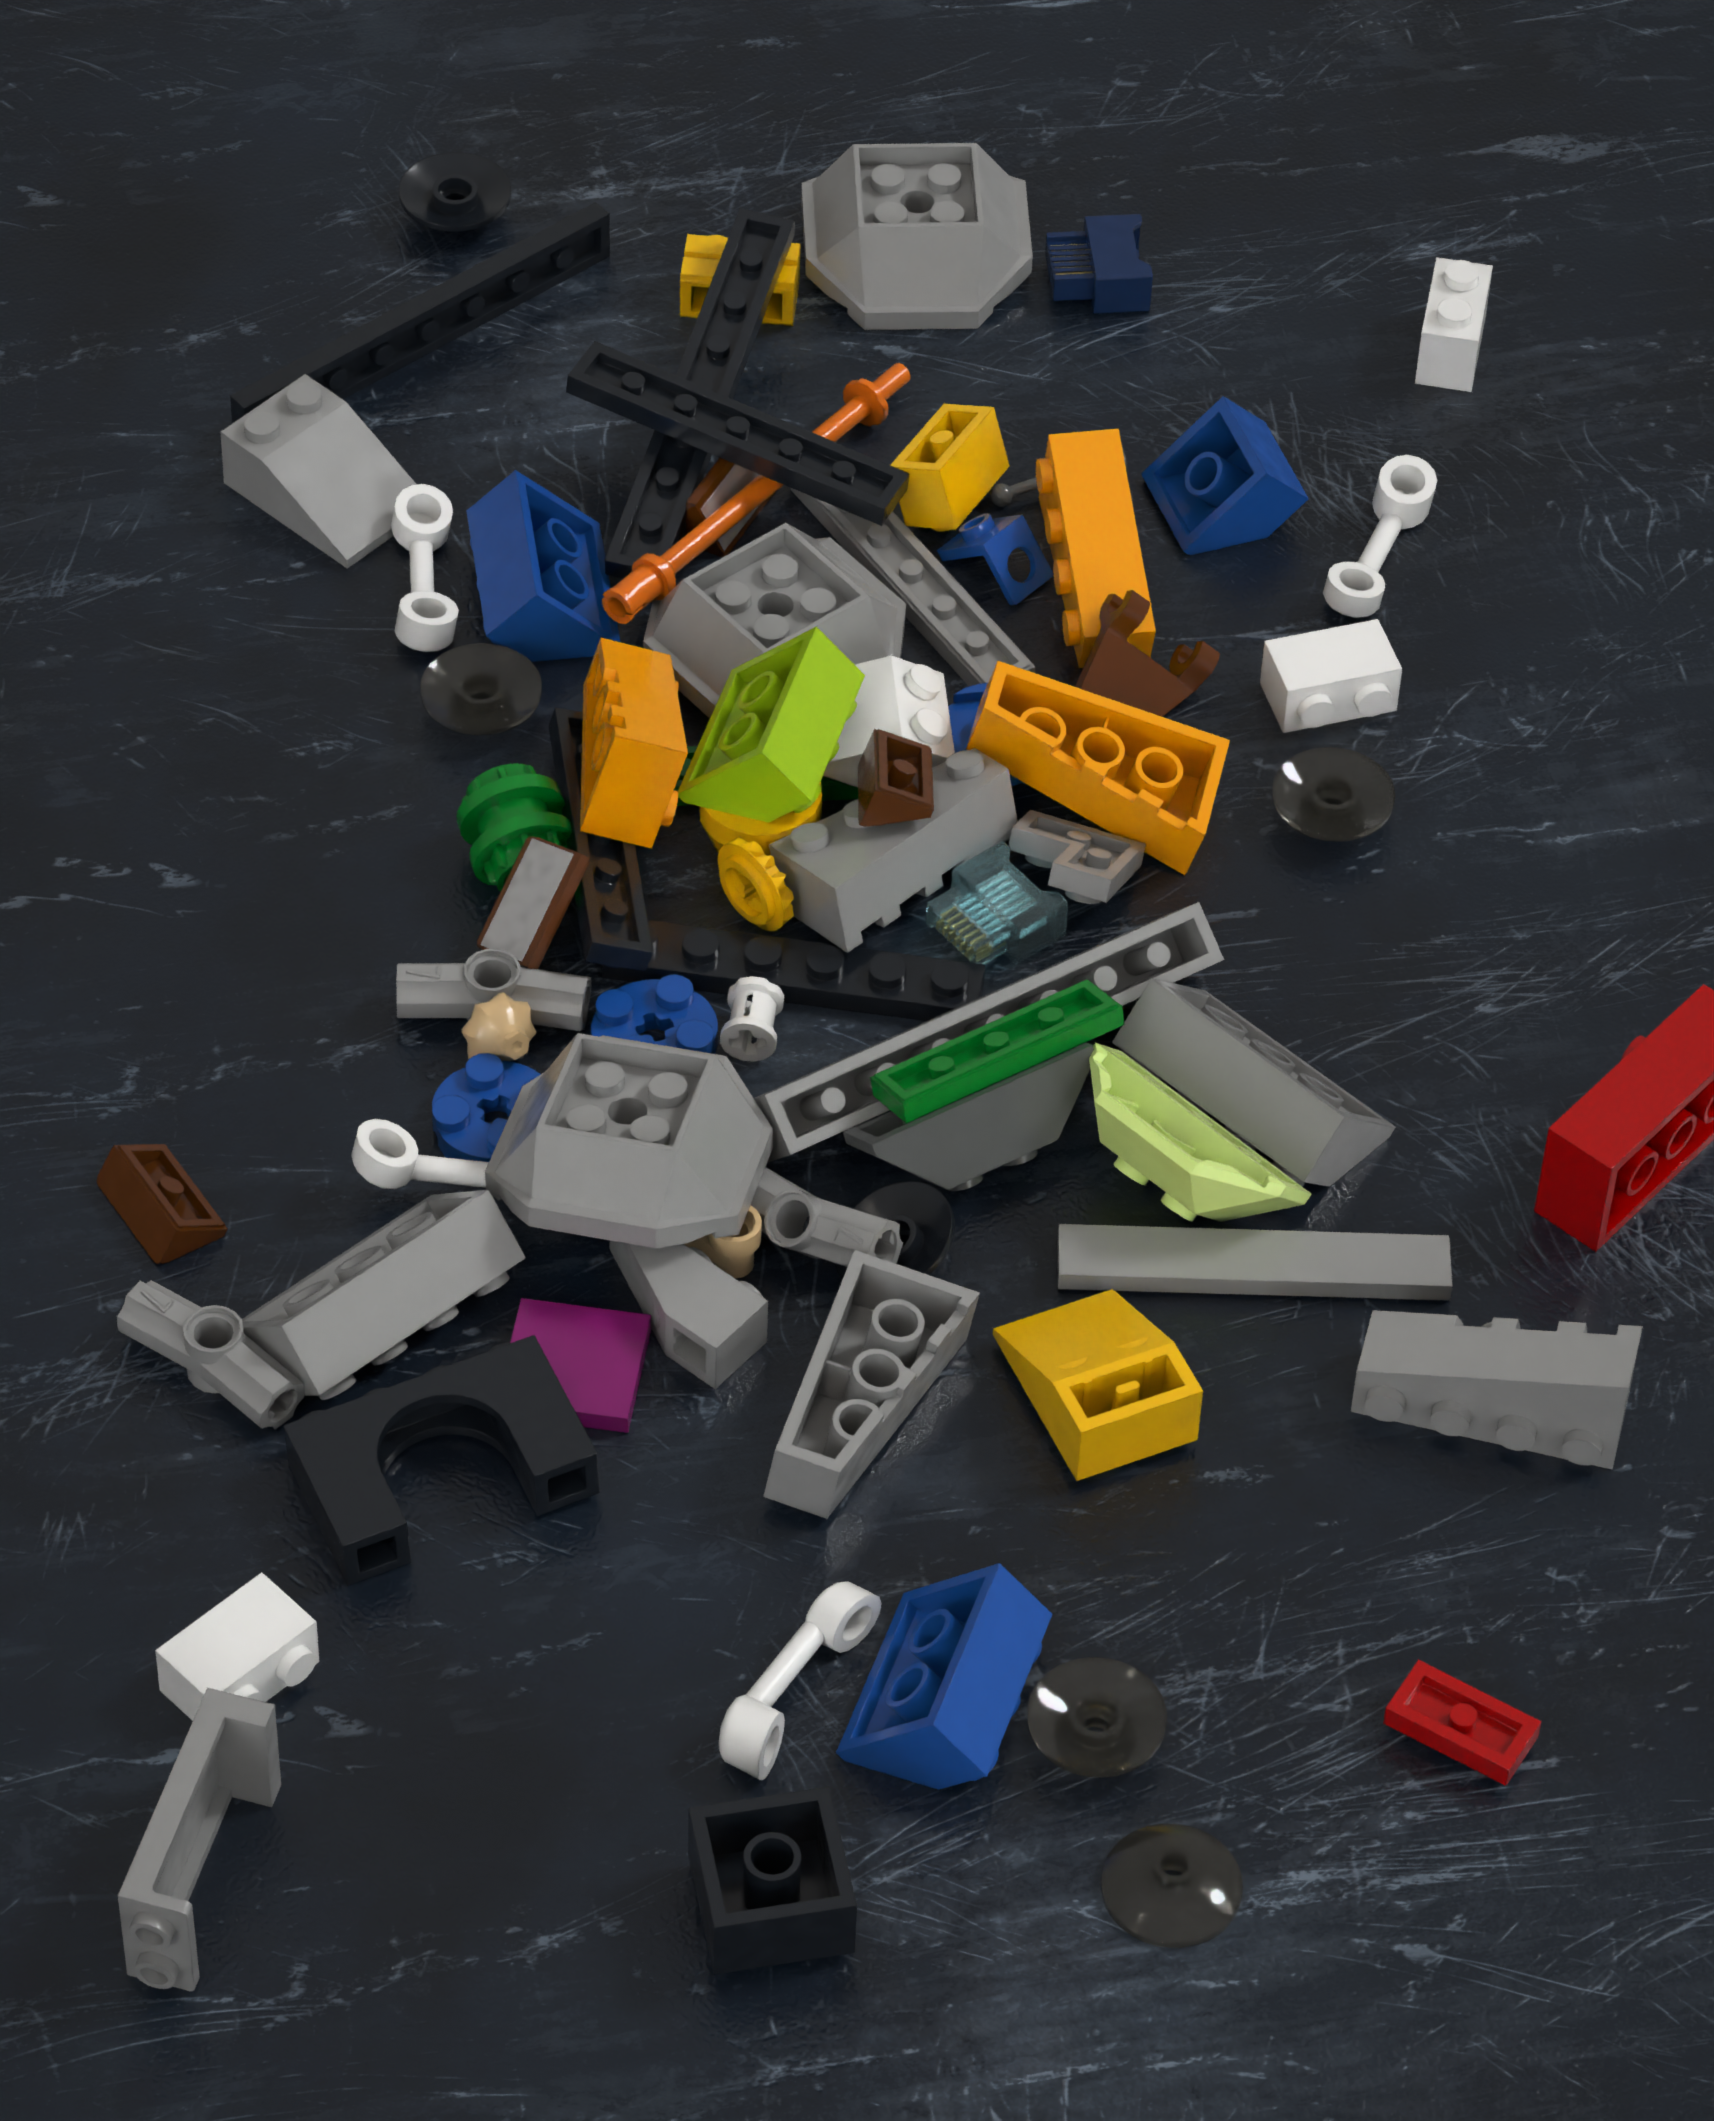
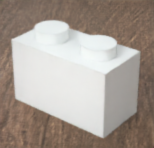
[1415,257,1493,392]
[1260,619,1402,733]
[155,1572,319,1721]

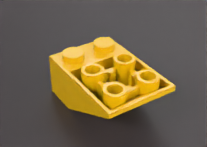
[993,1289,1203,1481]

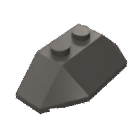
[843,1042,1094,1191]

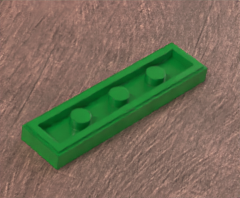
[870,979,1125,1124]

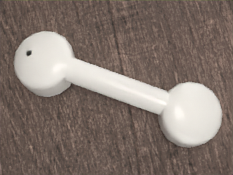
[1323,455,1437,618]
[391,484,459,652]
[351,1119,489,1189]
[719,1581,882,1780]

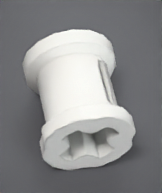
[720,976,784,1062]

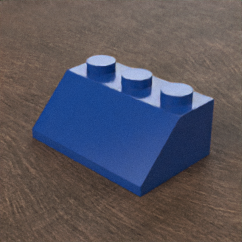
[466,470,621,662]
[836,1563,1053,1790]

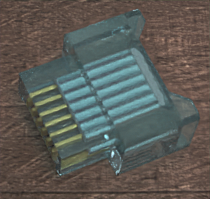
[926,841,1068,965]

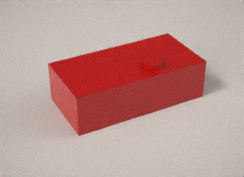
[1534,984,1714,1252]

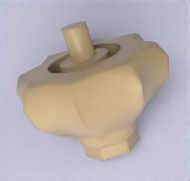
[461,992,537,1062]

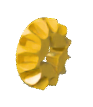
[718,837,794,931]

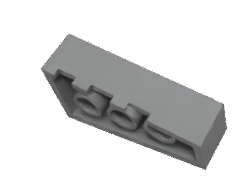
[769,748,1018,953]
[763,1250,980,1519]
[1351,1310,1643,1470]

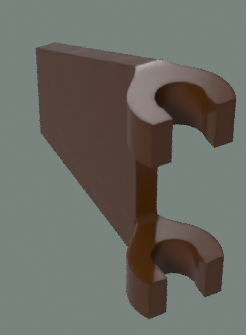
[1075,590,1220,717]

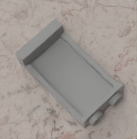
[118,1687,281,1991]

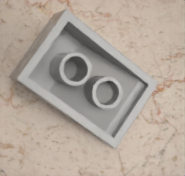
[220,374,417,569]

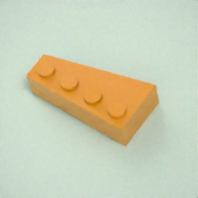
[1036,429,1156,668]
[966,661,1230,875]

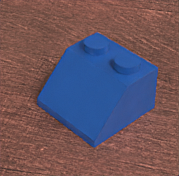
[1141,396,1309,556]

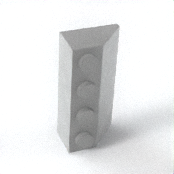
[1112,978,1396,1187]
[242,1190,526,1400]

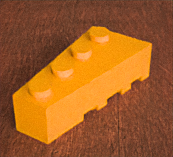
[580,638,688,849]

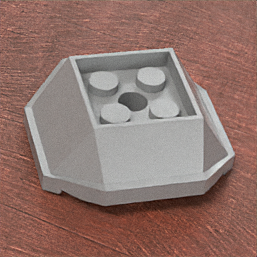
[801,143,1033,330]
[643,523,906,718]
[485,1033,773,1249]

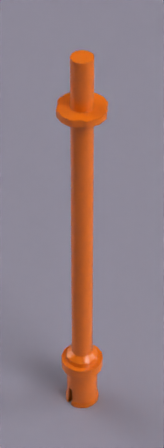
[602,363,911,624]

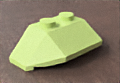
[1089,1042,1311,1222]

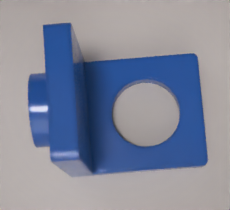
[937,513,1053,605]

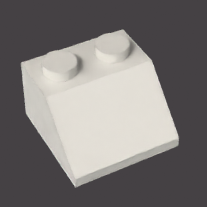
[823,656,955,787]

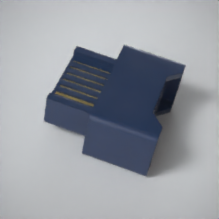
[1045,214,1153,314]

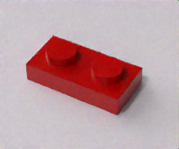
[1383,1659,1541,1786]

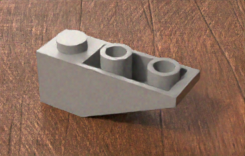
[609,1240,768,1389]

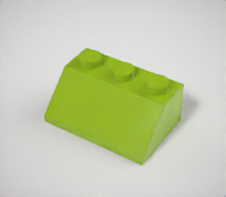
[678,626,865,823]

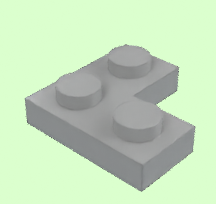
[1008,810,1146,904]

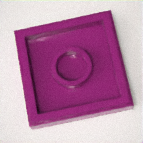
[510,1298,652,1433]

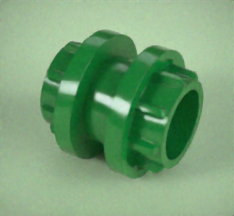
[456,763,572,892]

